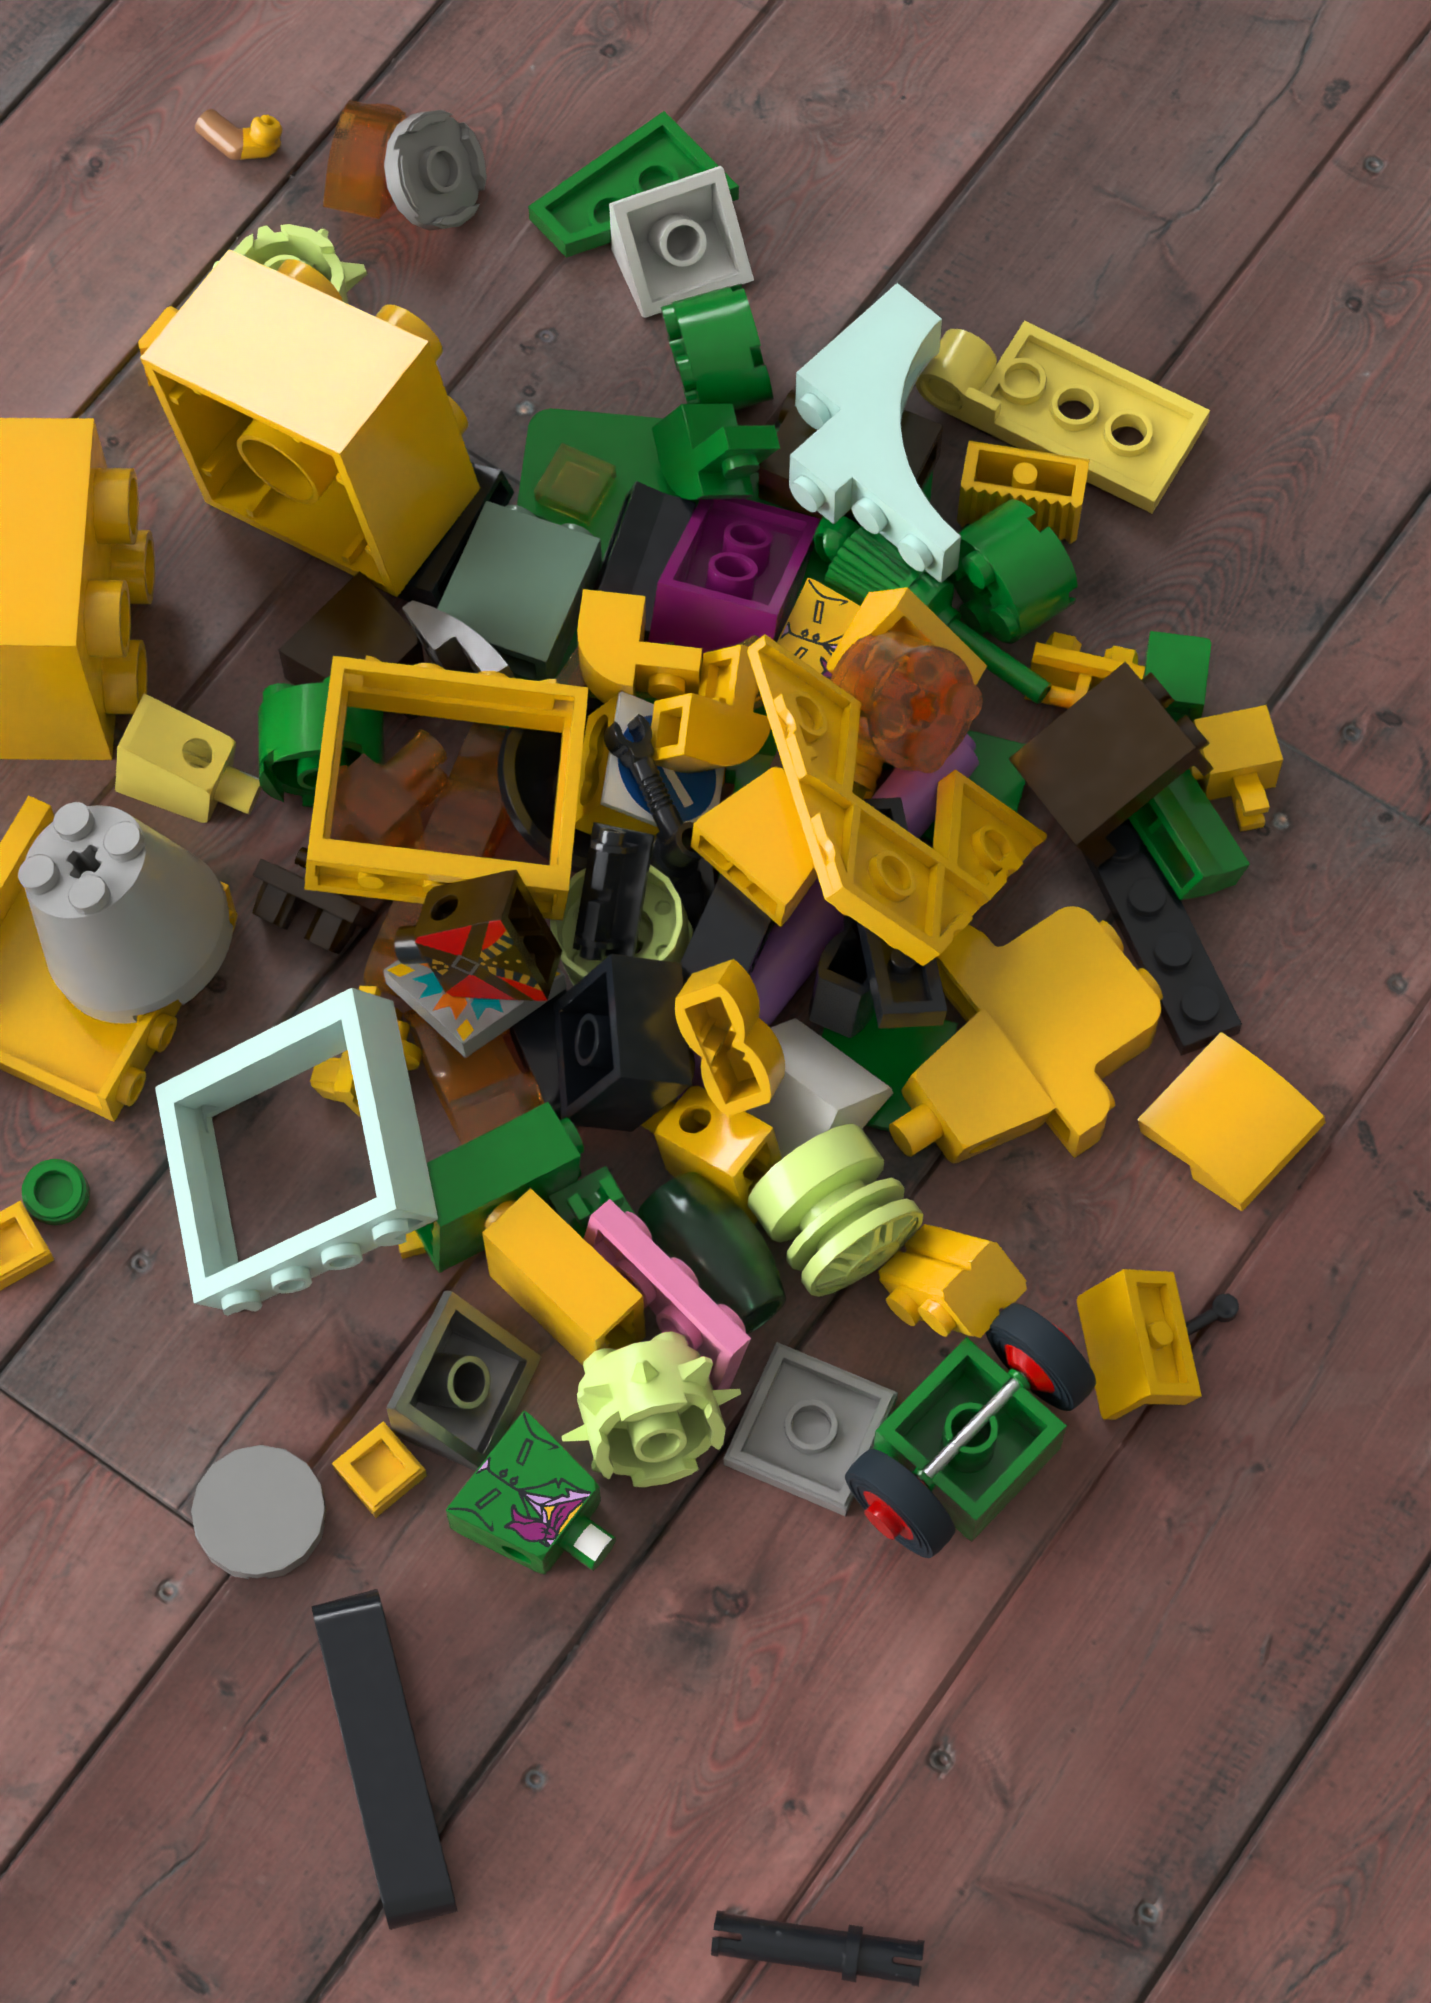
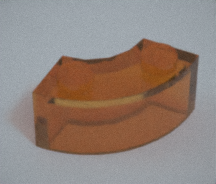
[403,1009,544,1145]

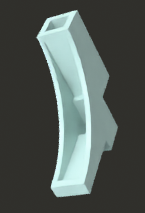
[789,283,961,583]

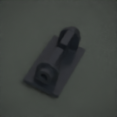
[573,822,655,961]

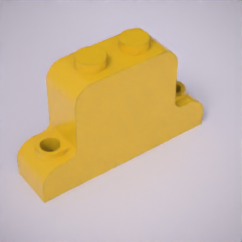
[936,906,1163,1158]

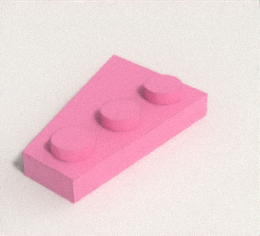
[583,1199,751,1390]

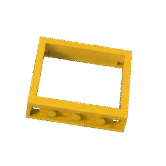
[304,655,589,921]

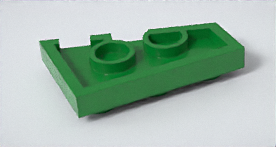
[528,111,739,258]

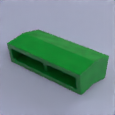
[1128,769,1250,900]

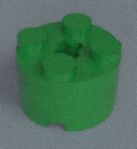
[661,283,774,411]
[946,499,1078,644]
[258,676,385,808]

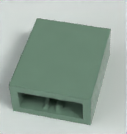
[437,501,602,681]

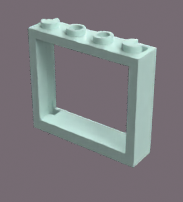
[155,988,438,1316]

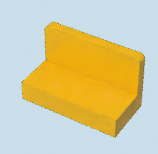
[1077,1269,1202,1420]

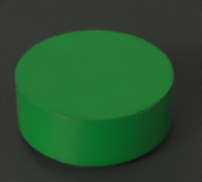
[22,1159,90,1225]

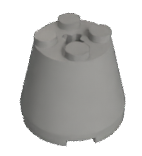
[18,802,233,1024]

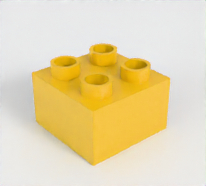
[140,249,480,597]
[0,418,155,760]

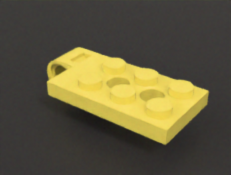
[915,320,1210,514]

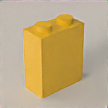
[482,1188,646,1366]

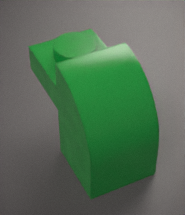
[652,404,780,500]

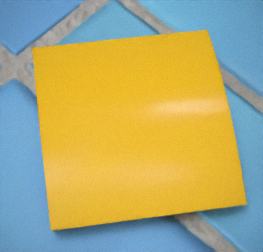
[1137,1032,1326,1211]

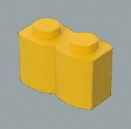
[675,959,785,1117]

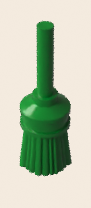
[823,527,1052,704]

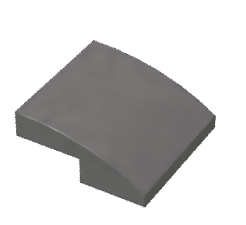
[402,600,515,678]

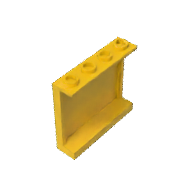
[0,796,238,1122]

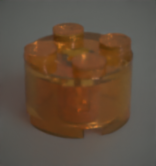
[830,630,983,773]

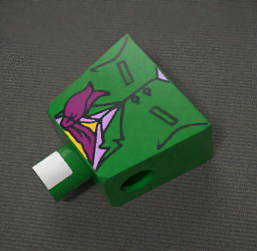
[446,1410,616,1575]

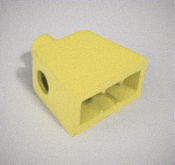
[115,694,262,823]

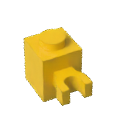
[1189,705,1283,832]

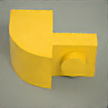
[577,589,702,703]
[650,644,771,773]

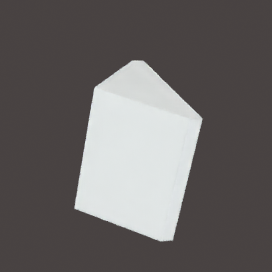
[609,166,754,318]
[745,1018,893,1159]

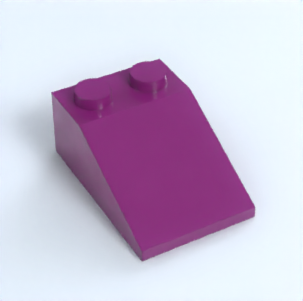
[648,499,821,658]

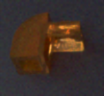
[323,100,407,219]

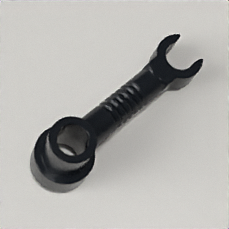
[604,714,702,886]

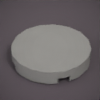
[384,110,487,231]
[191,1445,326,1579]

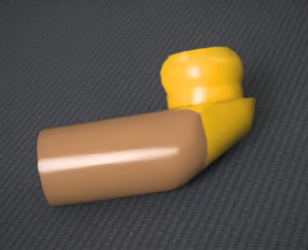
[195,109,283,160]

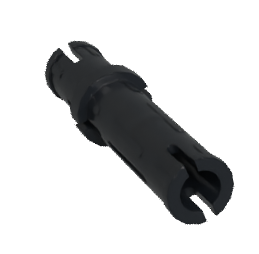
[711,1910,925,1987]

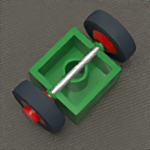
[845,1303,1096,1558]

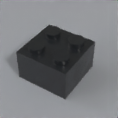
[553,954,695,1132]

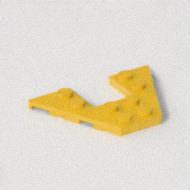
[747,634,1047,966]

